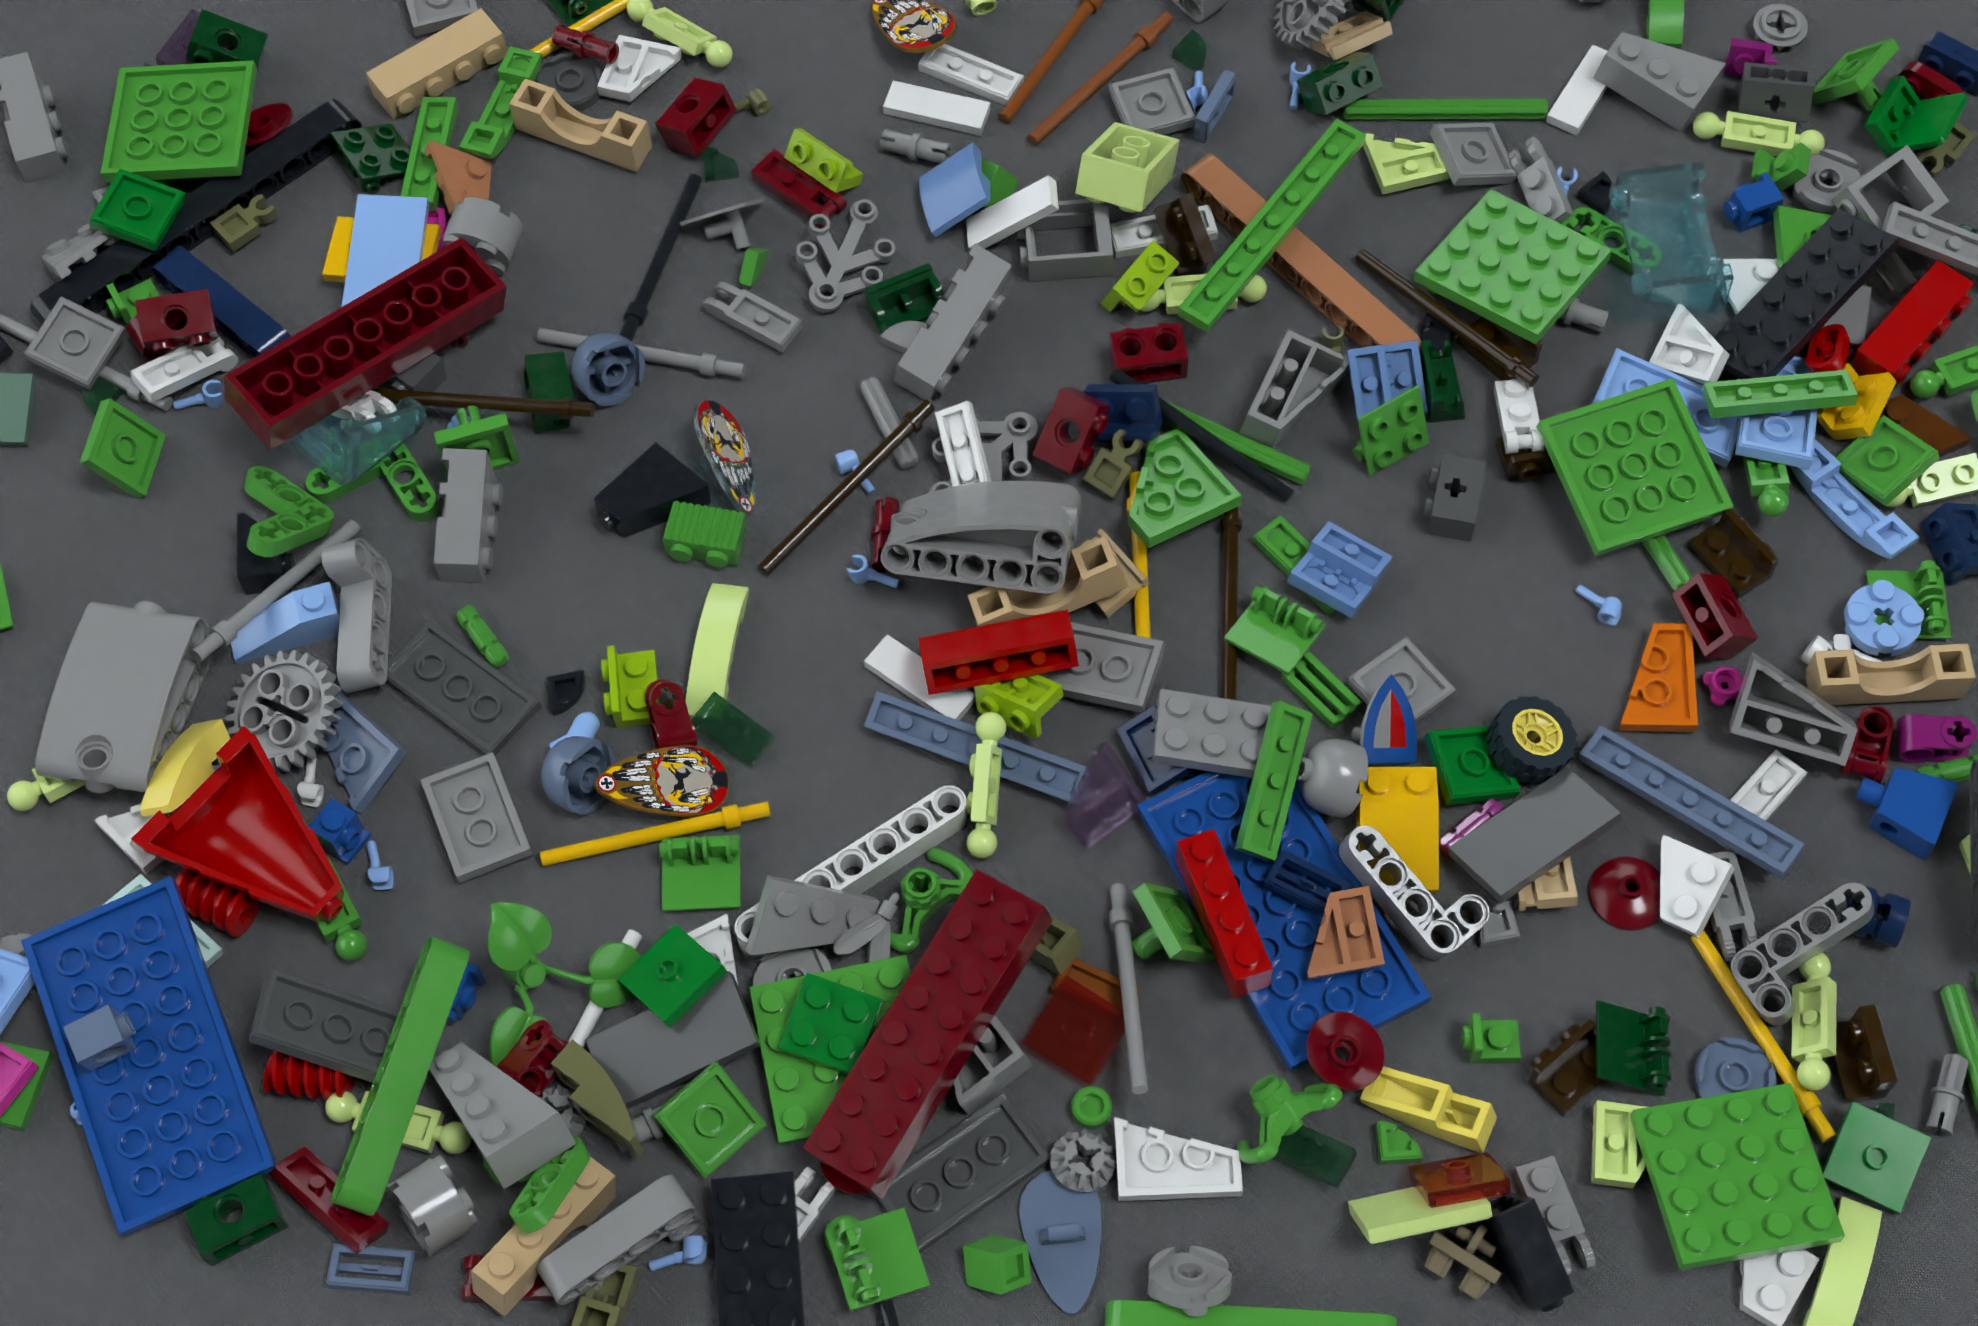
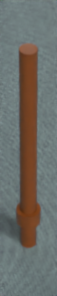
[999,0,1104,124]
[1027,12,1173,146]

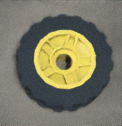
[1486,696,1578,784]

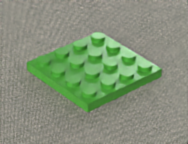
[100,60,257,182]
[1413,189,1612,344]
[1536,378,1734,557]
[749,955,939,1146]
[1630,1083,1845,1270]

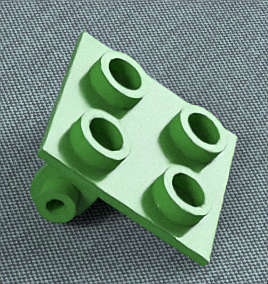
[1353,385,1429,476]
[1866,560,1951,639]
[1224,586,1326,675]
[660,835,741,912]
[825,1207,930,1311]

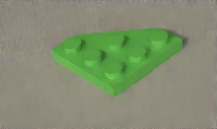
[1128,428,1242,548]

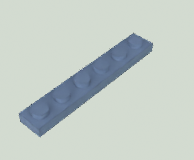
[864,691,1091,806]
[1579,725,1805,880]

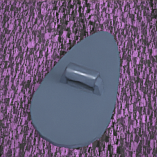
[1019,1170,1102,1315]

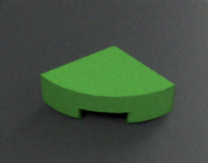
[739,247,770,287]
[1375,1121,1422,1165]

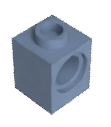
[63,1005,136,1071]

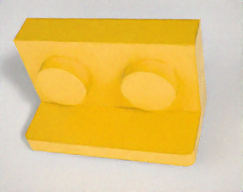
[1817,363,1896,440]

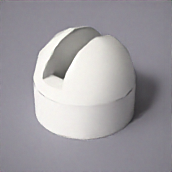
[1800,635,1833,665]

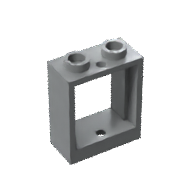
[1831,145,1949,230]
[1017,199,1113,282]

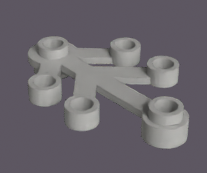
[796,199,895,313]
[928,412,1038,493]

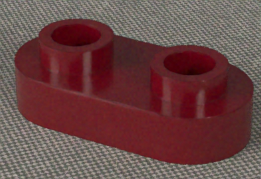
[1898,61,1964,100]

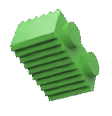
[663,500,748,568]

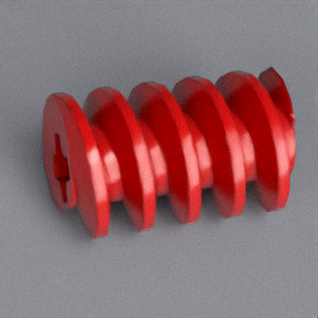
[176,868,259,937]
[263,1050,355,1100]

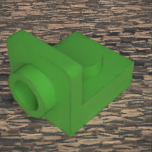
[1752,143,1811,192]
[106,279,160,325]
[1461,1013,1521,1064]

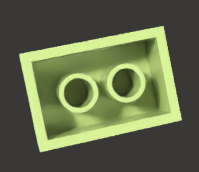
[1075,122,1180,213]

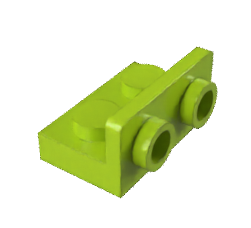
[784,128,864,193]
[1100,240,1179,312]
[601,645,660,728]
[974,674,1063,739]

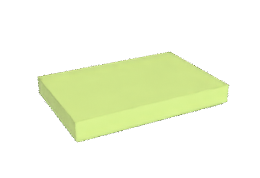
[1348,1175,1492,1244]

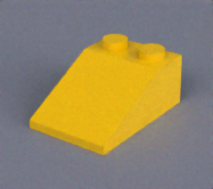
[1355,767,1439,893]

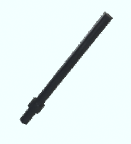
[619,174,702,341]
[1109,368,1294,503]

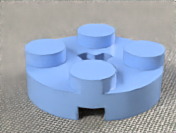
[1843,580,1924,656]

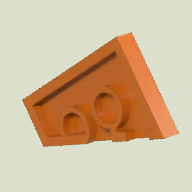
[1619,623,1698,732]

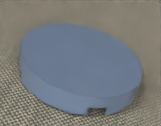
[1693,1037,1776,1098]

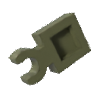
[1918,121,1976,179]
[210,194,278,252]
[1083,429,1143,498]

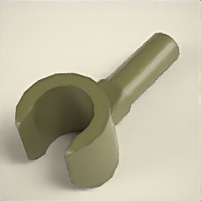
[734,88,772,115]
[1322,325,1344,354]

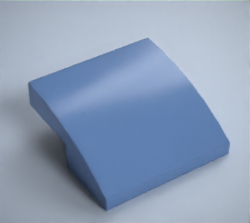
[919,142,990,237]
[1347,340,1428,422]
[1287,521,1393,619]

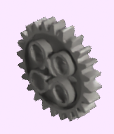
[1274,0,1350,50]
[225,650,343,772]

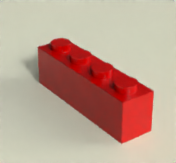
[1850,260,1974,385]
[918,609,1079,695]
[1176,829,1273,999]

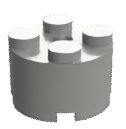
[442,197,523,276]
[386,1155,478,1256]

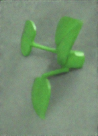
[488,902,641,1067]

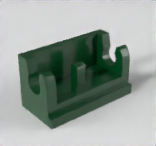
[865,263,944,335]
[1419,340,1466,423]
[523,351,574,434]

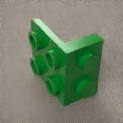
[1864,75,1968,155]

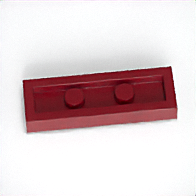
[271,1146,389,1254]

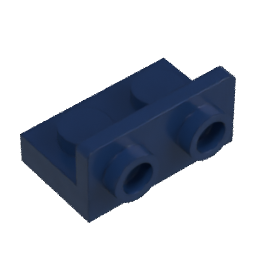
[1917,31,1978,97]
[1083,384,1163,443]
[1921,503,1978,585]
[1117,705,1200,796]

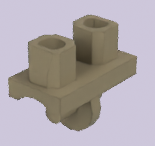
[1424,1224,1503,1300]

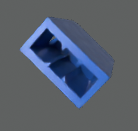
[1855,768,1959,861]

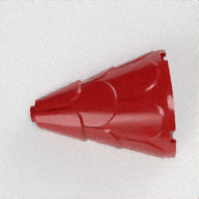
[131,726,345,922]

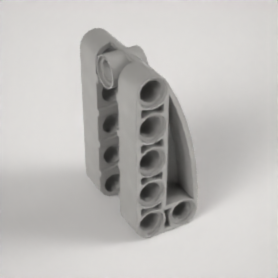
[881,481,1081,594]
[35,601,212,793]

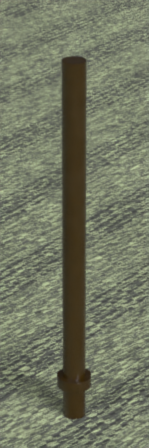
[1355,249,1539,387]
[372,388,595,420]
[758,400,935,576]
[1220,506,1242,700]

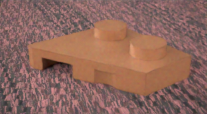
[424,140,492,215]
[1307,886,1385,980]

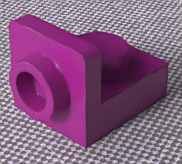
[1723,38,1778,77]

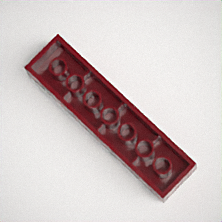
[224,237,507,451]
[803,869,1053,1199]

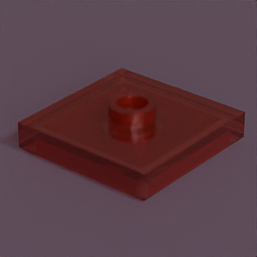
[1023,975,1125,1086]
[1408,1152,1511,1208]

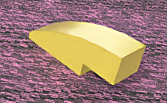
[139,719,231,817]
[1360,1066,1497,1153]

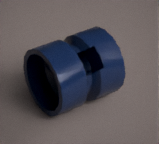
[1840,885,1911,948]

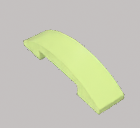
[686,583,749,722]
[1803,1196,1882,1326]

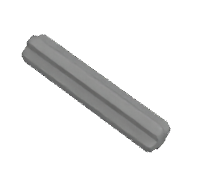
[860,377,918,469]

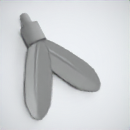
[833,893,899,962]

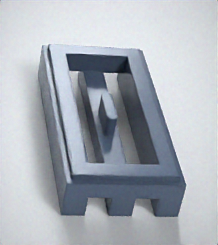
[1194,69,1236,143]
[326,1244,418,1295]

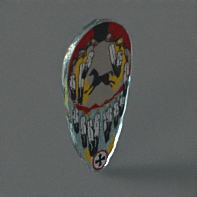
[693,400,756,516]

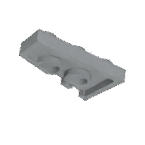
[41,223,120,279]
[745,875,880,955]

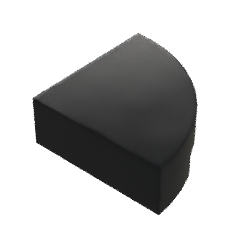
[1577,171,1613,216]
[1421,313,1457,351]
[546,670,586,716]

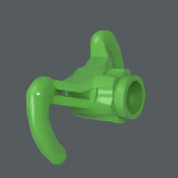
[876,847,973,953]
[1237,1074,1343,1165]

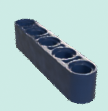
[151,245,291,358]

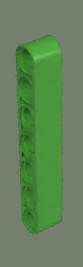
[331,936,470,1217]
[1105,1300,1397,1326]

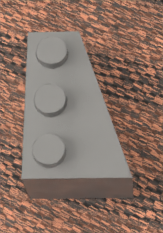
[1593,32,1726,132]
[0,51,69,182]
[1239,329,1349,448]
[434,448,503,583]
[1729,652,1858,766]
[953,1016,1033,1115]

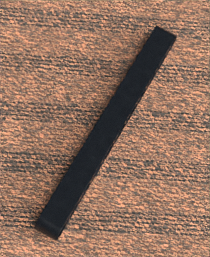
[30,99,361,325]

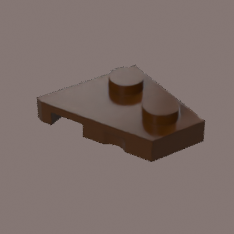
[1879,395,1970,457]

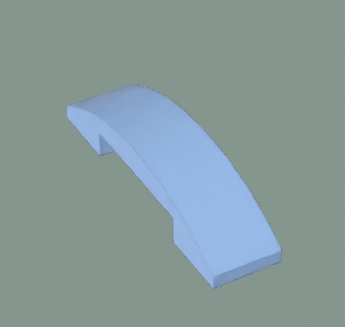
[1789,440,1919,559]

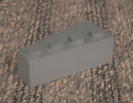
[893,243,1012,402]
[429,1042,576,1189]

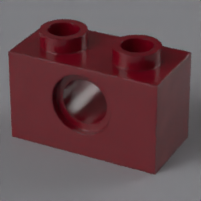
[655,77,737,157]
[135,289,219,353]
[1032,387,1110,474]
[1671,573,1759,659]

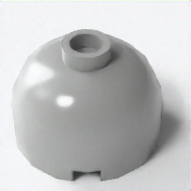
[1297,739,1368,818]

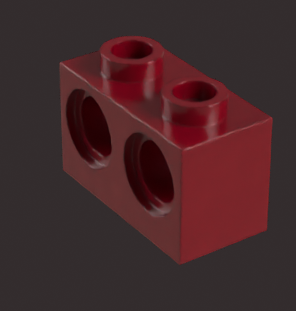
[1109,323,1189,384]

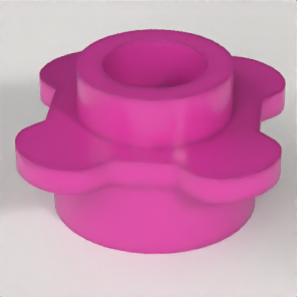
[1702,667,1743,706]

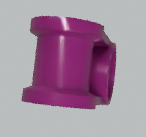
[1896,714,1977,763]

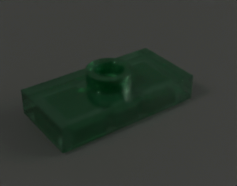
[692,691,775,769]
[1272,1125,1357,1189]

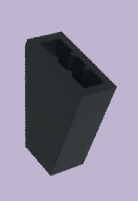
[593,442,711,538]
[1477,1191,1575,1312]

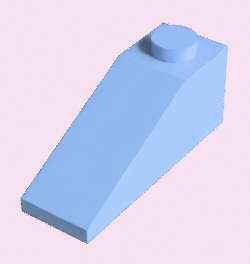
[231,582,340,664]

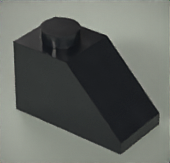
[237,512,295,595]

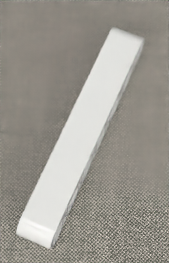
[735,785,967,958]

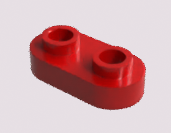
[1806,324,1851,373]

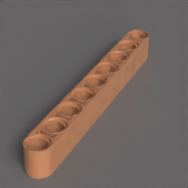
[1180,154,1421,348]

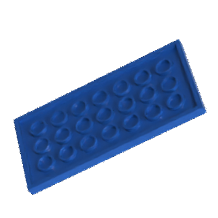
[1137,771,1431,1072]
[21,876,277,1236]

